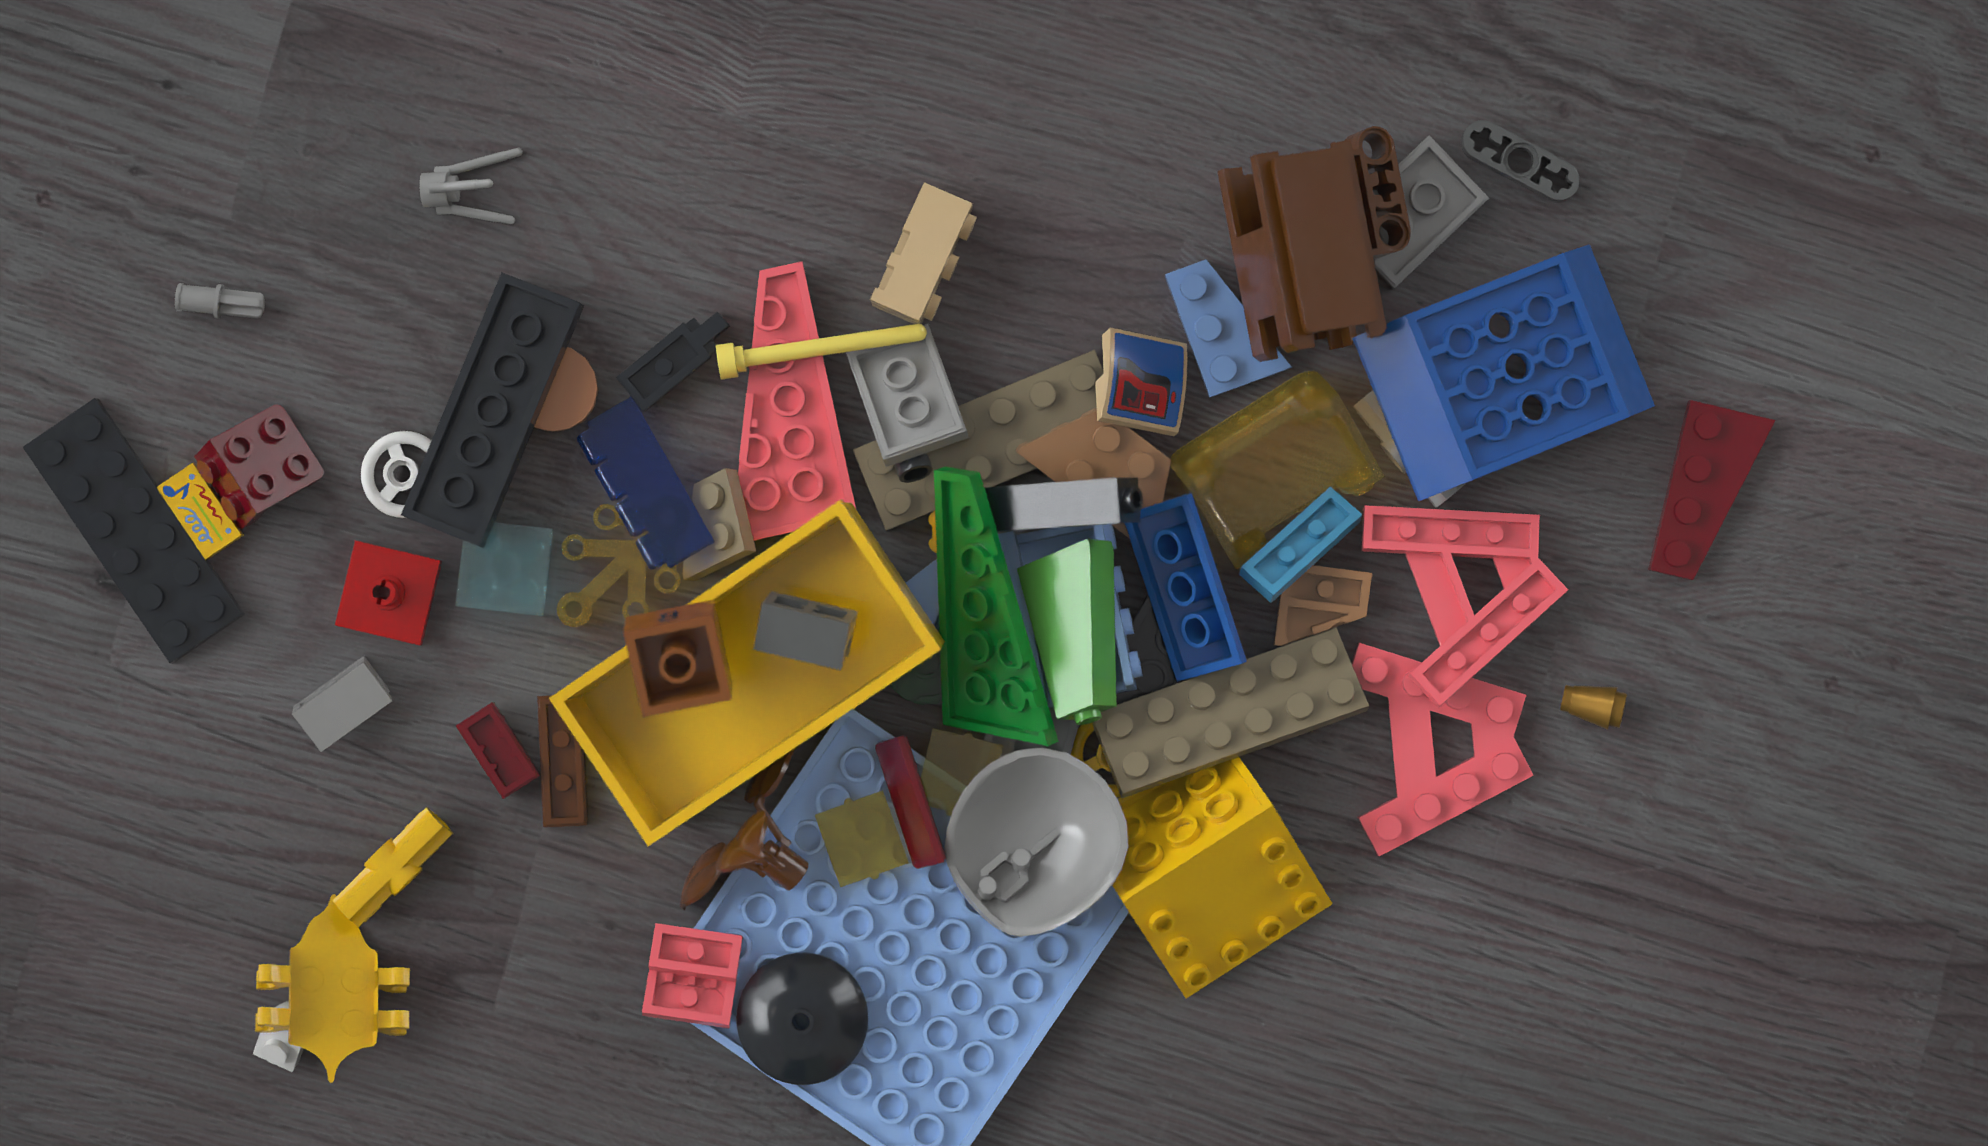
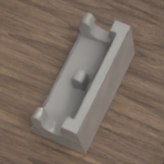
[292,655,393,752]

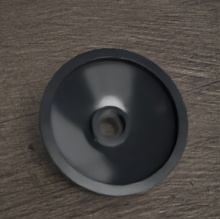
[736,952,868,1085]

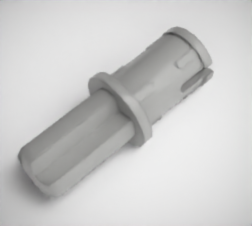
[175,283,265,319]

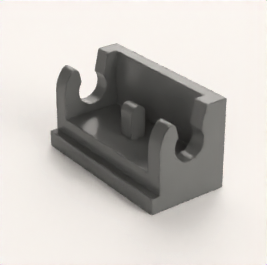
[754,591,858,670]

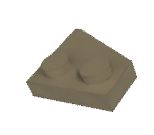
[682,468,756,581]

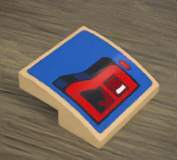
[1095,328,1187,436]

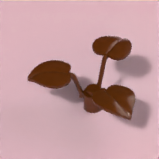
[680,745,809,910]

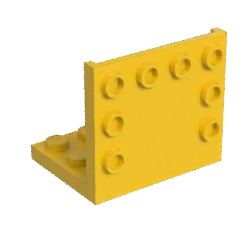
[1112,757,1332,999]

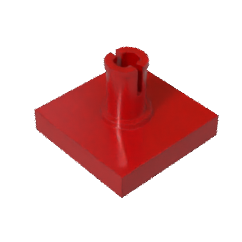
[335,540,442,646]

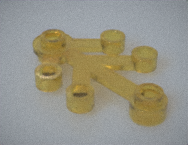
[557,497,691,627]

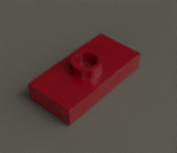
[456,702,541,799]

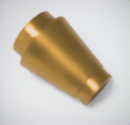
[1560,685,1627,730]

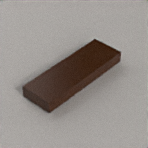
[537,695,588,827]

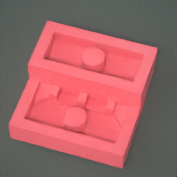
[642,923,743,1029]

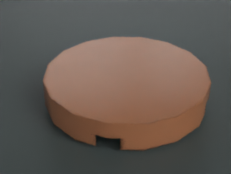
[534,347,599,432]

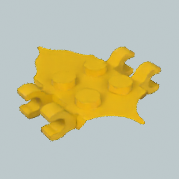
[255,894,410,1083]

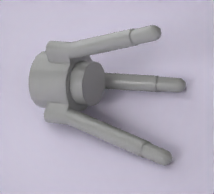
[420,148,523,224]

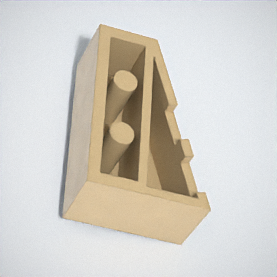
[870,182,977,324]

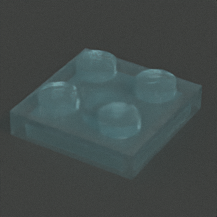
[455,522,554,616]

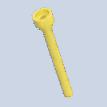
[716,324,927,380]

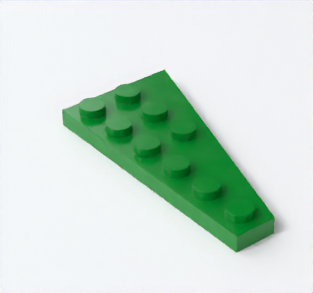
[934,467,1059,746]

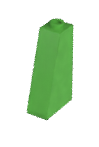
[1017,538,1117,725]

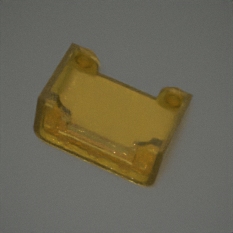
[1170,371,1385,570]

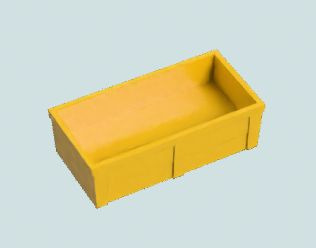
[549,500,945,846]

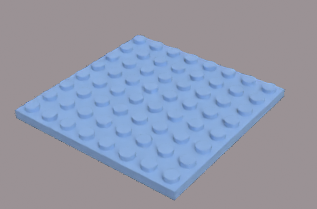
[691,709,1129,1146]

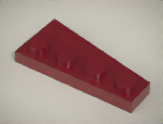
[1648,400,1776,580]

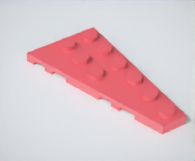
[738,261,857,541]

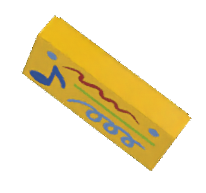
[156,463,244,560]

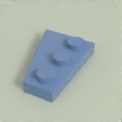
[1165,260,1292,398]

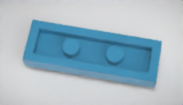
[1239,486,1362,603]

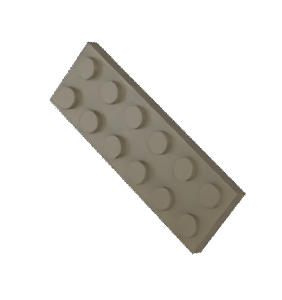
[853,350,1104,531]
[1092,628,1369,798]

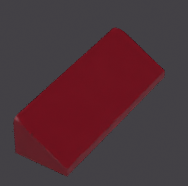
[875,735,946,869]

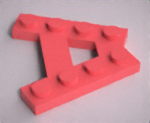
[1362,505,1568,708]
[1352,643,1534,857]

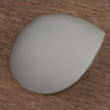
[945,747,1128,937]

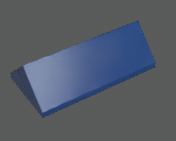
[1125,493,1247,682]

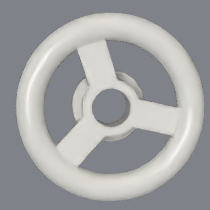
[361,431,432,518]

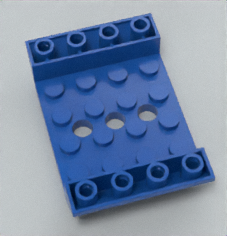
[1352,244,1655,501]

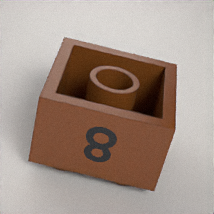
[623,600,733,717]

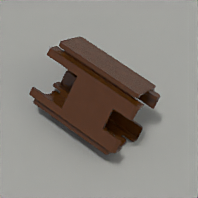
[1217,126,1411,362]

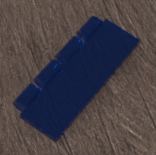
[576,397,715,570]

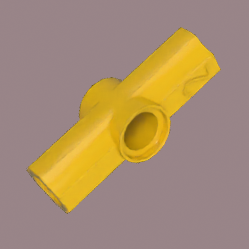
[332,807,454,927]

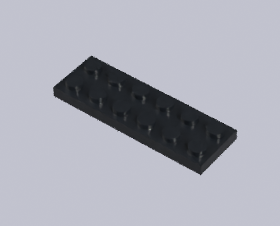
[401,272,584,549]
[23,398,245,664]

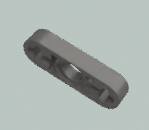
[1461,120,1580,202]

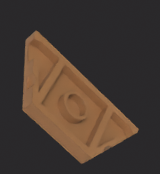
[1016,407,1171,539]

